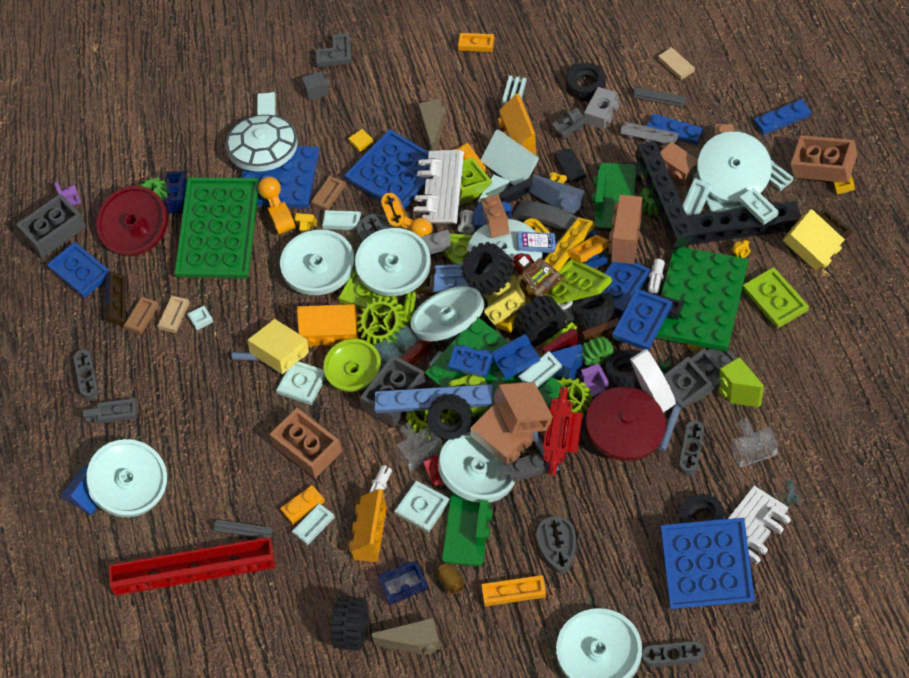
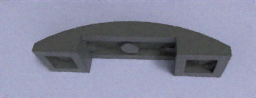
[512,201,578,235]

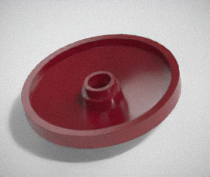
[96,186,168,257]
[585,387,666,461]

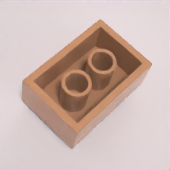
[791,135,857,183]
[609,195,642,264]
[269,408,342,479]

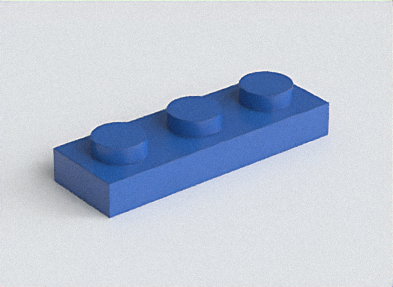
[754,99,811,135]
[647,113,704,146]

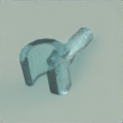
[786,480,799,506]

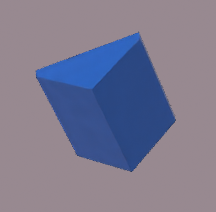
[544,344,583,381]
[60,466,99,515]

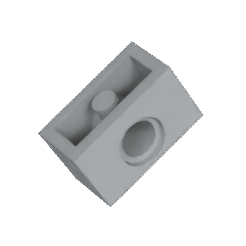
[584,87,620,130]

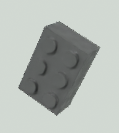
[16,194,86,258]
[360,355,427,427]

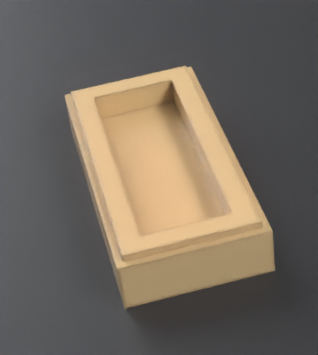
[658,47,695,80]
[157,295,190,333]

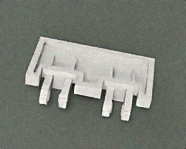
[413,150,464,224]
[728,486,791,564]

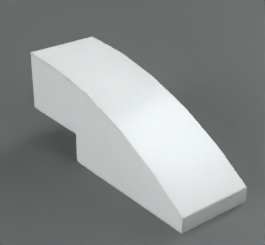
[630,349,677,412]

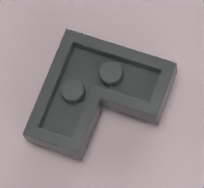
[316,33,352,67]

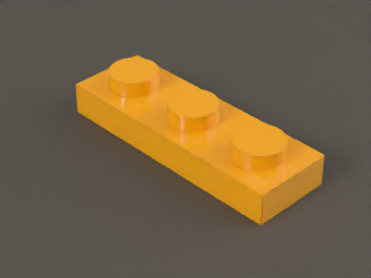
[481,575,546,606]

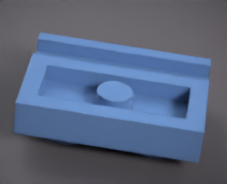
[434,264,471,294]

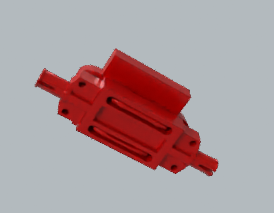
[539,387,583,475]

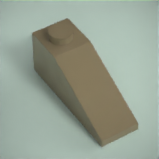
[419,99,447,151]
[372,618,440,654]

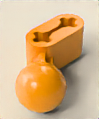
[258,176,296,235]
[381,193,433,237]

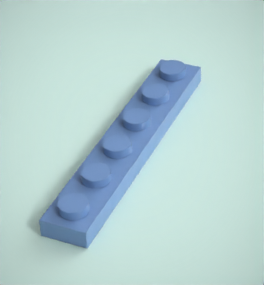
[375,385,493,413]

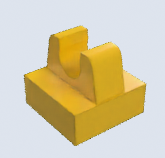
[295,213,317,233]

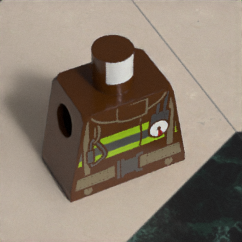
[516,256,564,301]

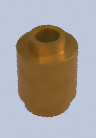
[436,563,465,594]

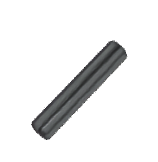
[634,87,686,107]
[214,520,273,538]

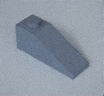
[530,175,585,214]

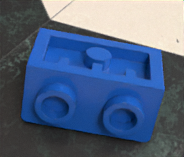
[492,334,541,380]
[448,345,494,378]

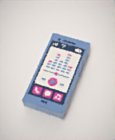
[517,231,556,253]

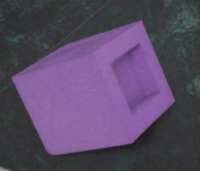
[55,182,81,206]
[581,363,608,398]

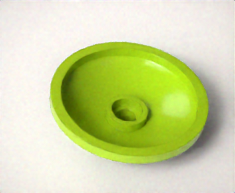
[323,339,381,392]

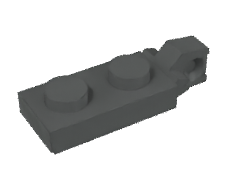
[83,398,138,424]
[495,452,549,482]

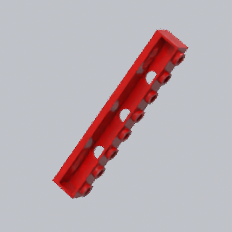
[109,537,276,596]

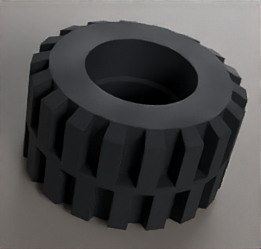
[461,242,514,295]
[514,295,567,346]
[331,595,369,651]

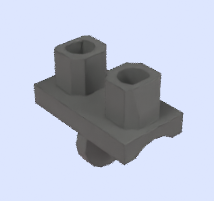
[552,108,588,140]

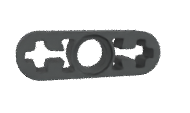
[74,350,99,400]
[679,421,704,476]
[642,641,704,668]

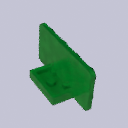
[592,163,637,230]
[442,492,493,566]

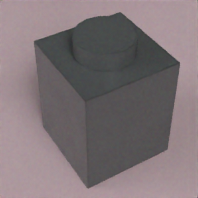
[302,71,330,101]

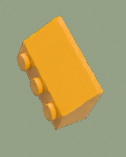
[497,93,536,155]
[297,304,359,347]
[349,489,387,562]

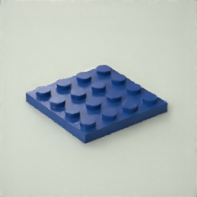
[344,129,433,209]
[242,146,319,209]
[661,517,755,610]

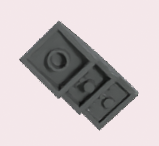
[664,348,738,408]

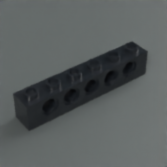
[635,140,694,249]
[687,201,801,245]

